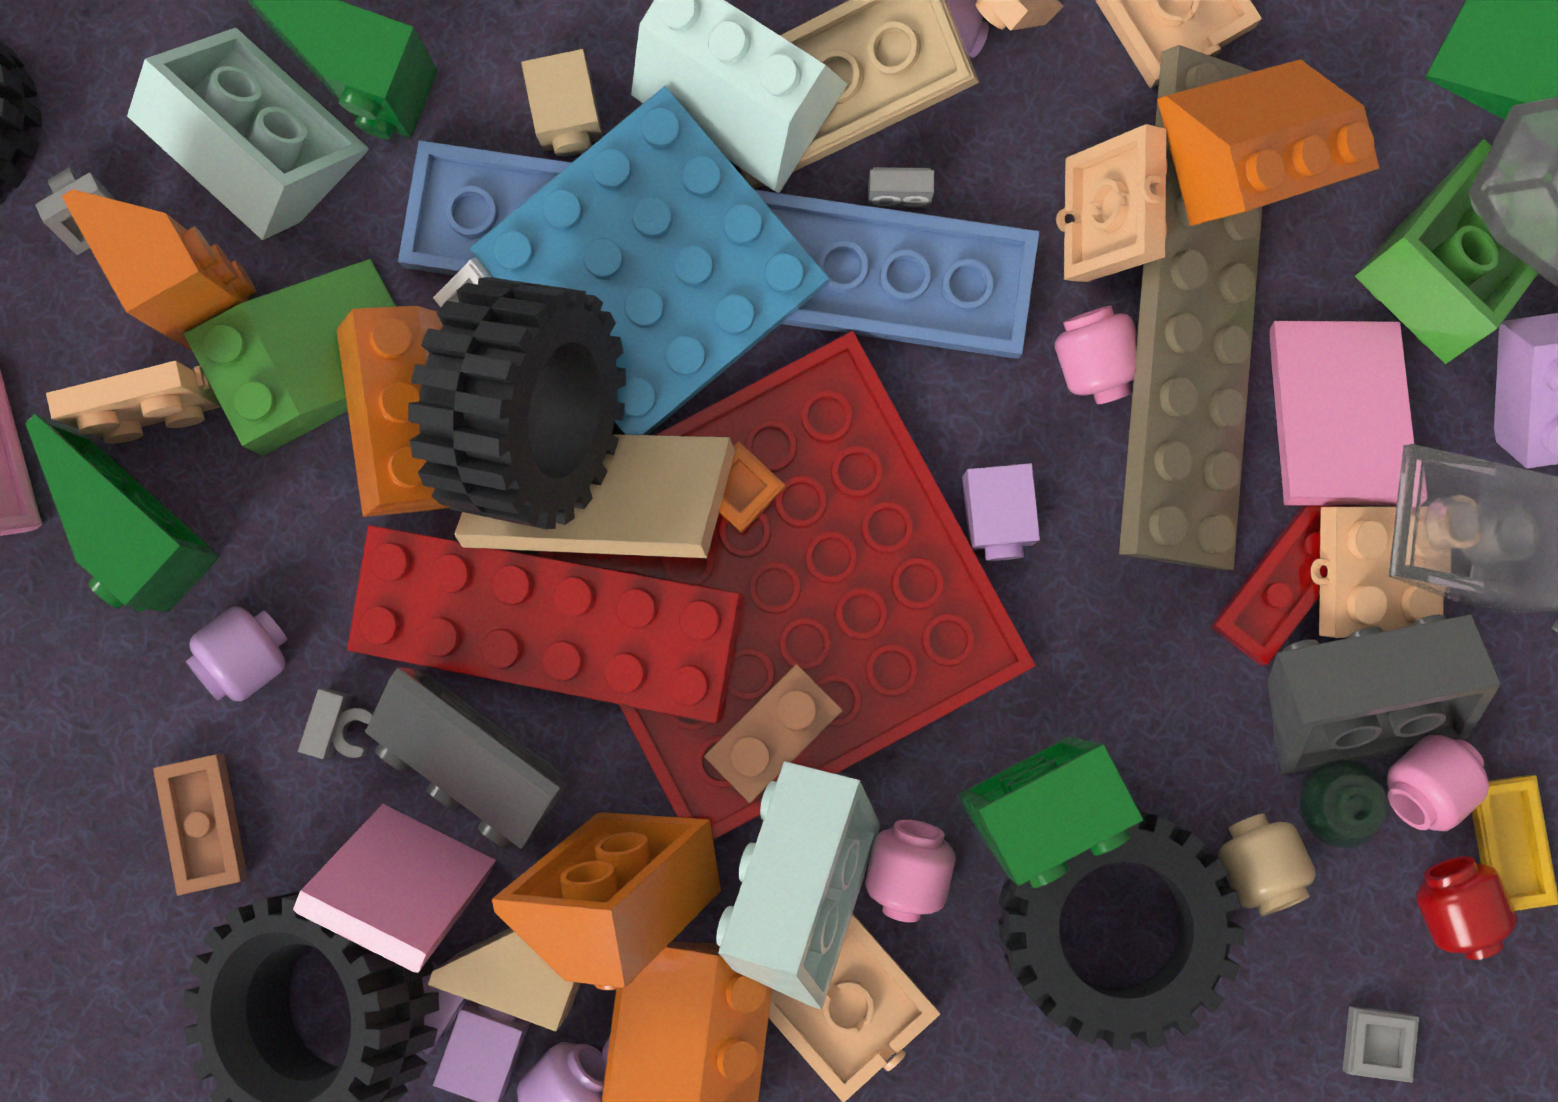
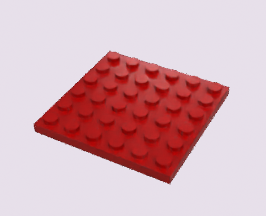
[538,331,1036,840]

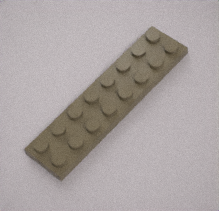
[1119,45,1262,570]

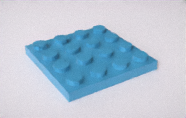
[469,86,829,435]

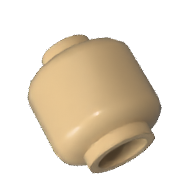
[1217,814,1316,916]

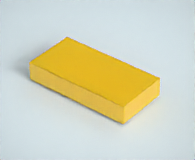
[1472,775,1558,911]

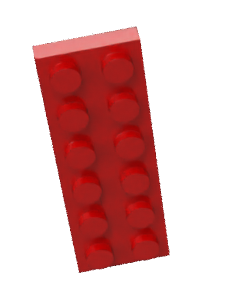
[347,525,744,723]

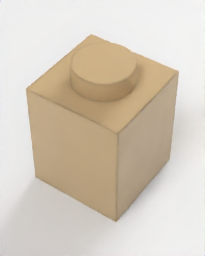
[521,49,603,157]

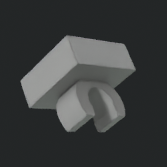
[35,167,116,255]
[298,688,374,759]

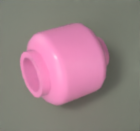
[1055,305,1138,404]
[1387,735,1489,831]
[865,820,956,922]

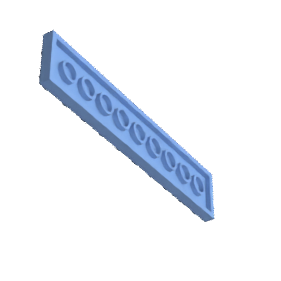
[398,140,1040,359]

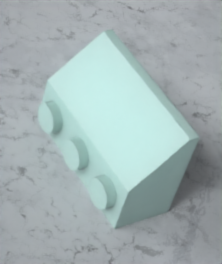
[631,0,848,193]
[127,28,369,240]
[716,761,880,1009]

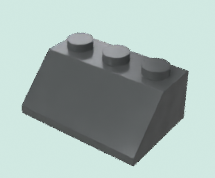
[1267,614,1501,775]
[365,667,575,850]

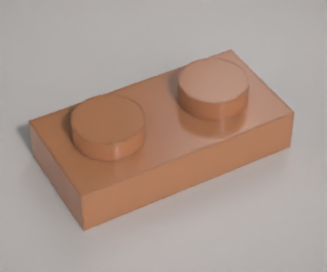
[704,664,843,803]
[153,754,248,896]

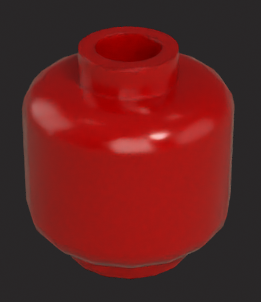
[1415,856,1518,960]

